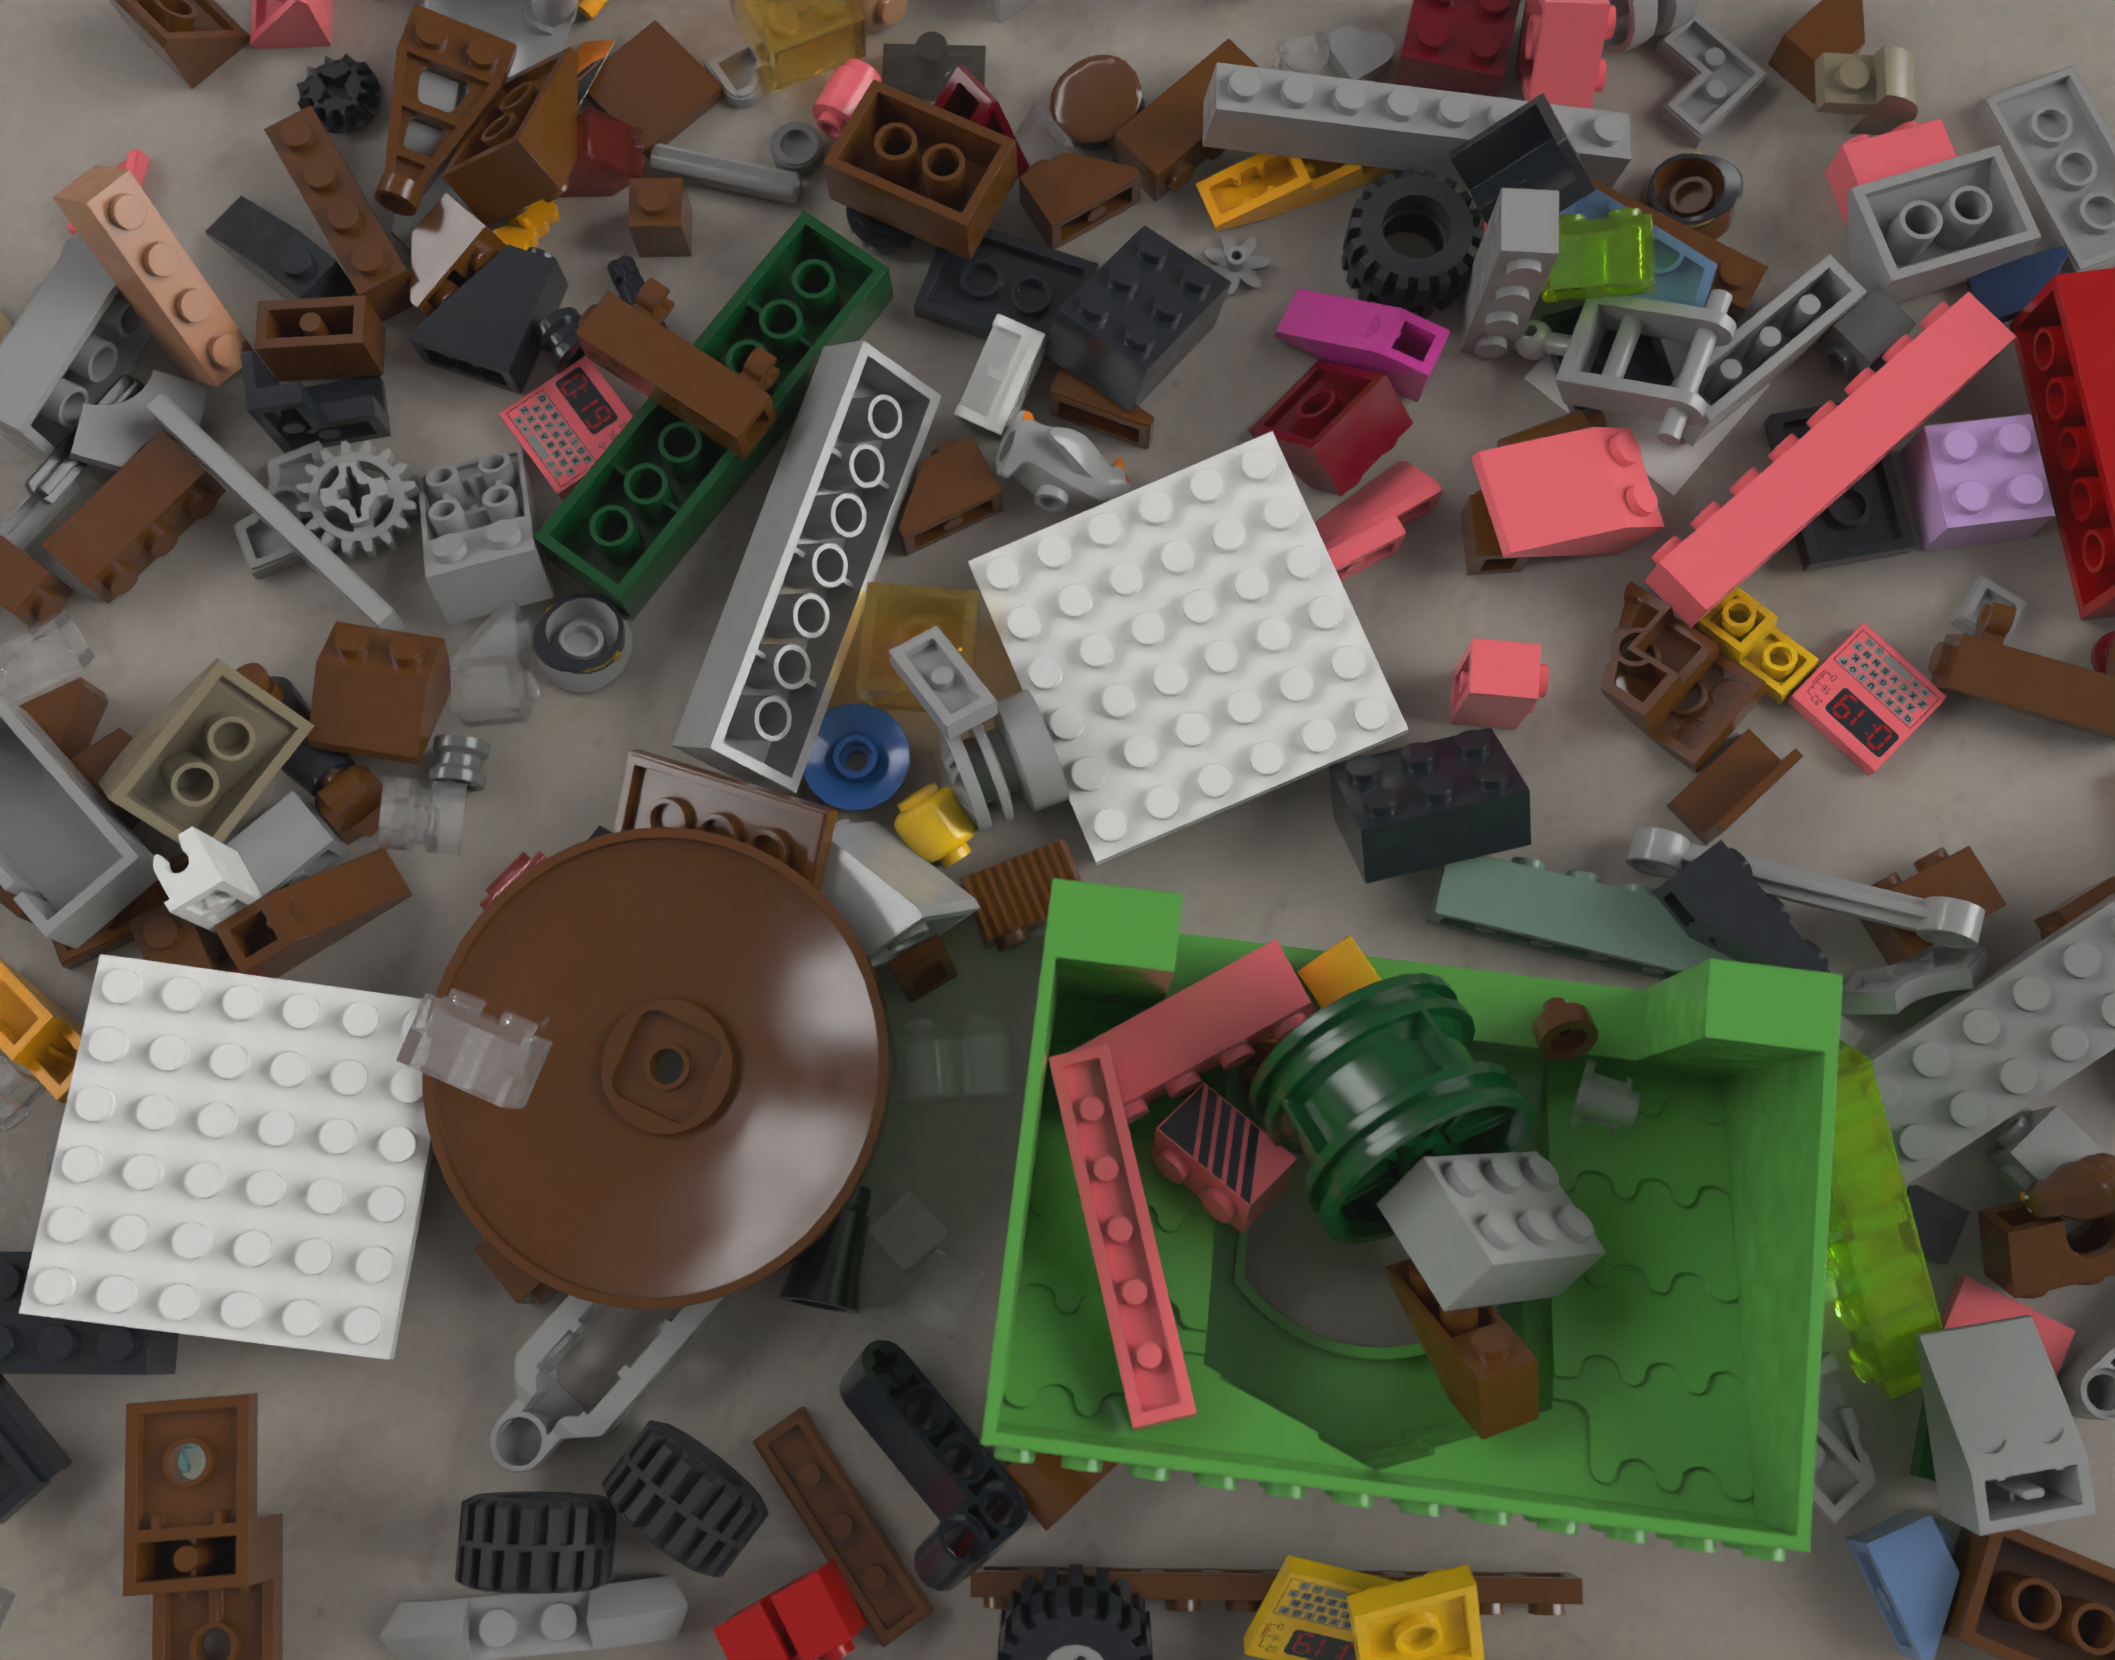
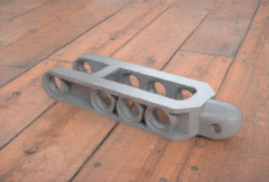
[490,1292,738,1472]

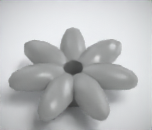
[1203,232,1270,296]

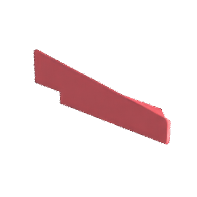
[1314,461,1443,581]

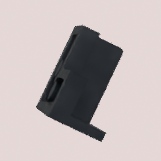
[1450,93,1597,225]
[241,350,391,453]

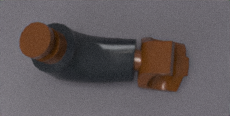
[236,663,399,845]

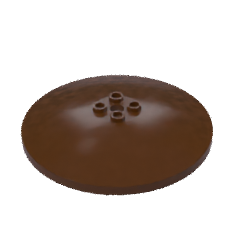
[422,827,893,1310]

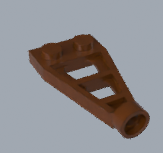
[374,4,517,216]

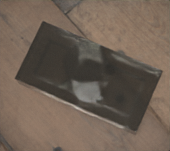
[882,31,987,102]

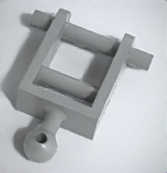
[1514,289,1736,445]

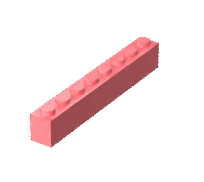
[1645,292,2016,628]

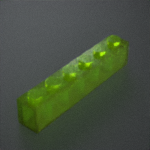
[1826,1039,1943,1400]

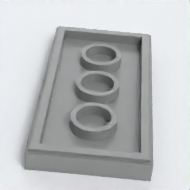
[1974,65,2115,273]

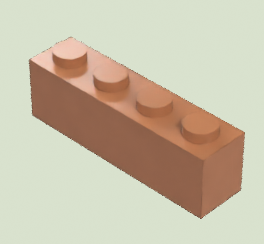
[53,165,257,388]

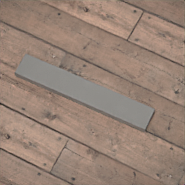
[146,394,404,632]

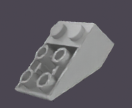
[418,447,555,625]
[1915,1315,2096,1536]

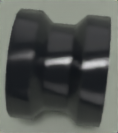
[533,307,593,374]

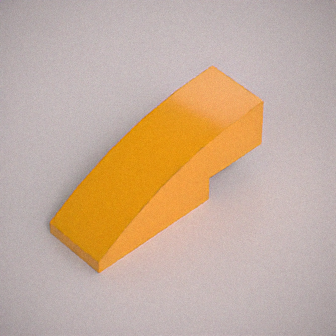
[0,957,83,1105]

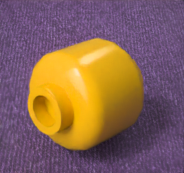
[894,782,977,869]

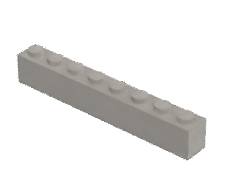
[1202,62,1631,188]

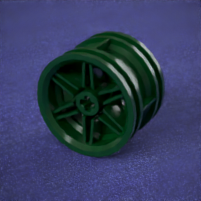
[1249,973,1536,1244]

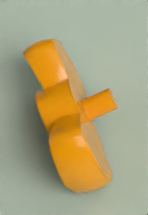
[492,199,560,250]

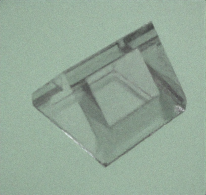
[1015,104,1076,166]

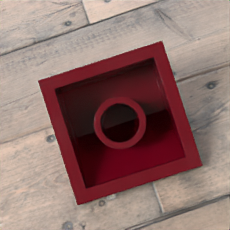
[1248,359,1413,497]

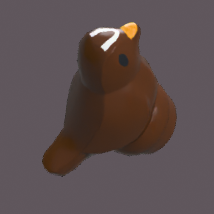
[2020,1153,2115,1222]

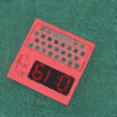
[499,356,633,501]
[1786,622,1947,776]

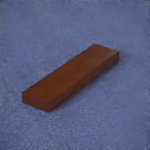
[752,1406,934,1648]

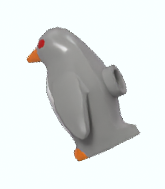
[996,410,1131,512]

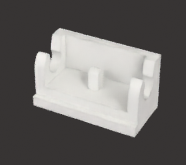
[954,314,1048,436]
[153,826,263,933]

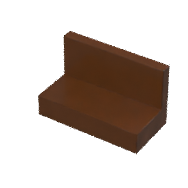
[1666,728,1803,845]

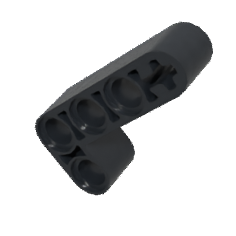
[839,1340,1029,1591]

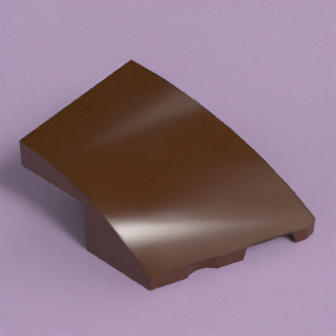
[1600,582,1767,773]

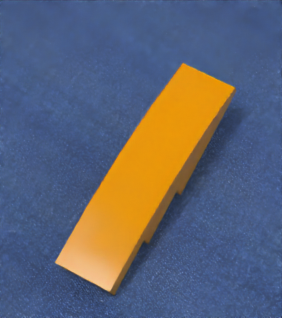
[1195,153,1396,232]

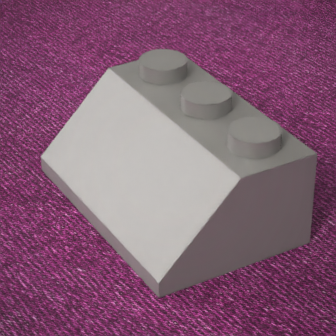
[1847,144,2041,303]

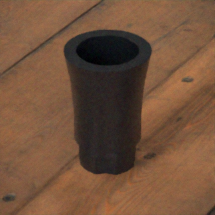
[779,1185,872,1314]

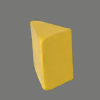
[1296,935,1381,1009]

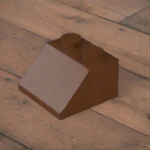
[308,621,454,765]

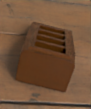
[1050,366,1155,449]

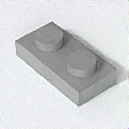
[888,625,998,740]

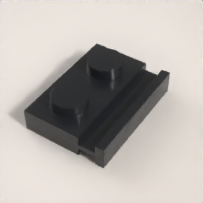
[0,1374,73,1524]

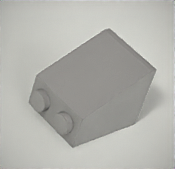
[820,819,980,969]

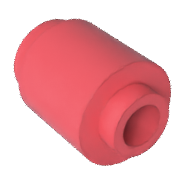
[812,58,882,140]

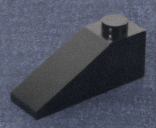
[205,196,356,300]

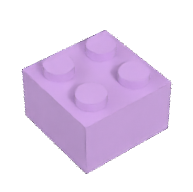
[1900,414,2055,551]

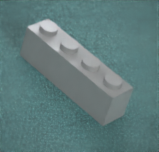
[1460,188,1559,359]
[1670,254,1867,446]

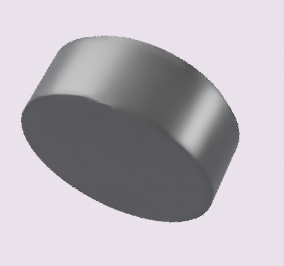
[770,122,824,177]

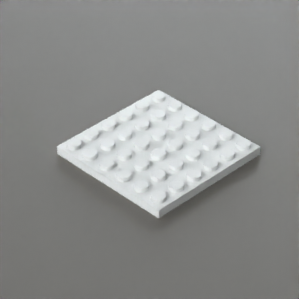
[968,431,1409,865]
[19,954,434,1360]

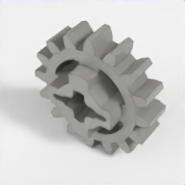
[296,440,420,560]

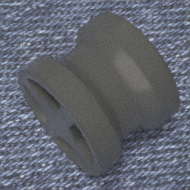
[428,734,490,792]

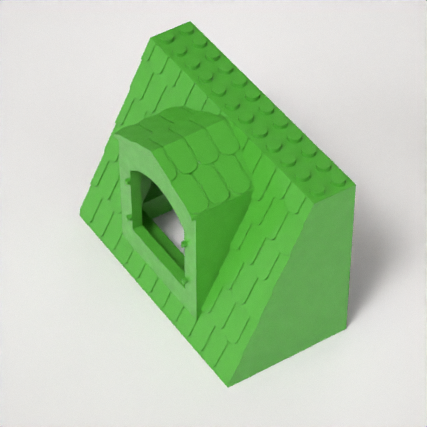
[981,878,1843,1562]

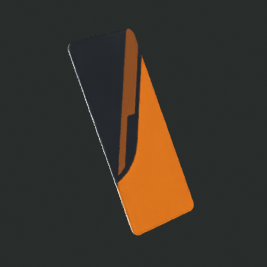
[576,39,615,107]

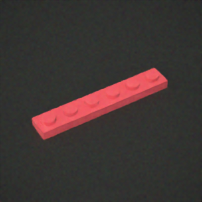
[1048,1043,1197,1431]

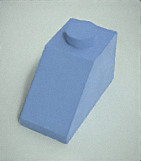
[1845,1510,1960,1660]

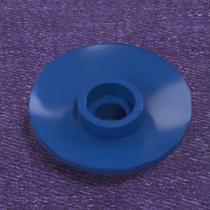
[803,704,911,812]

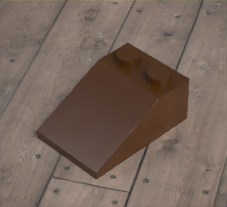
[442,46,578,225]

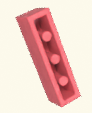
[1070,939,1316,1125]

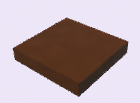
[585,20,724,160]

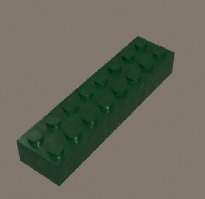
[533,210,894,620]

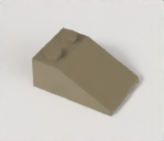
[98,658,314,844]

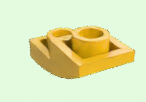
[1697,587,1819,705]

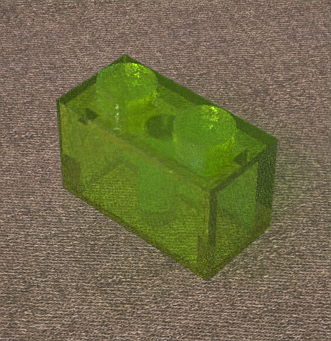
[1541,208,1656,303]

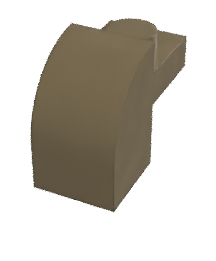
[1814,45,1918,135]

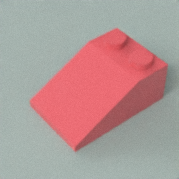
[1471,427,1665,558]

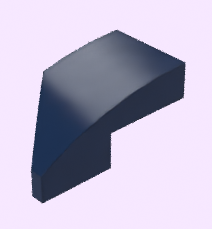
[1967,246,2068,323]

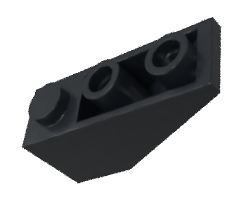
[1652,840,1831,973]

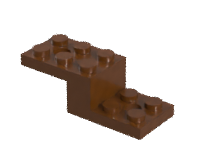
[123,1393,283,1660]

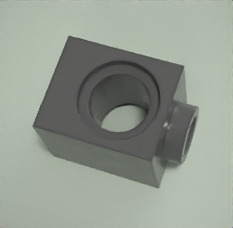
[1815,287,1917,382]

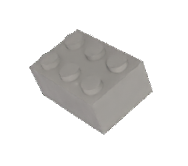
[1377,1151,1606,1311]

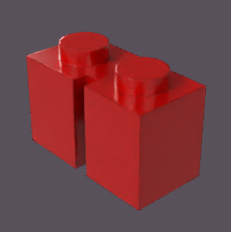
[713,1558,867,1660]

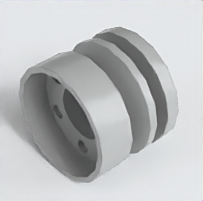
[938,689,1069,833]

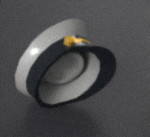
[532,593,633,693]

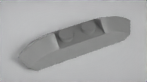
[379,1575,689,1660]

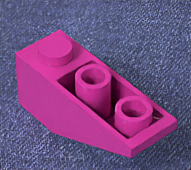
[1275,288,1451,403]

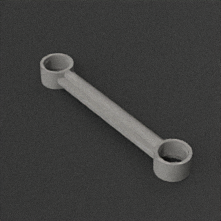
[1626,826,1985,949]

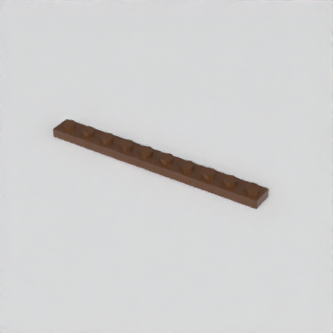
[970,1566,1583,1616]

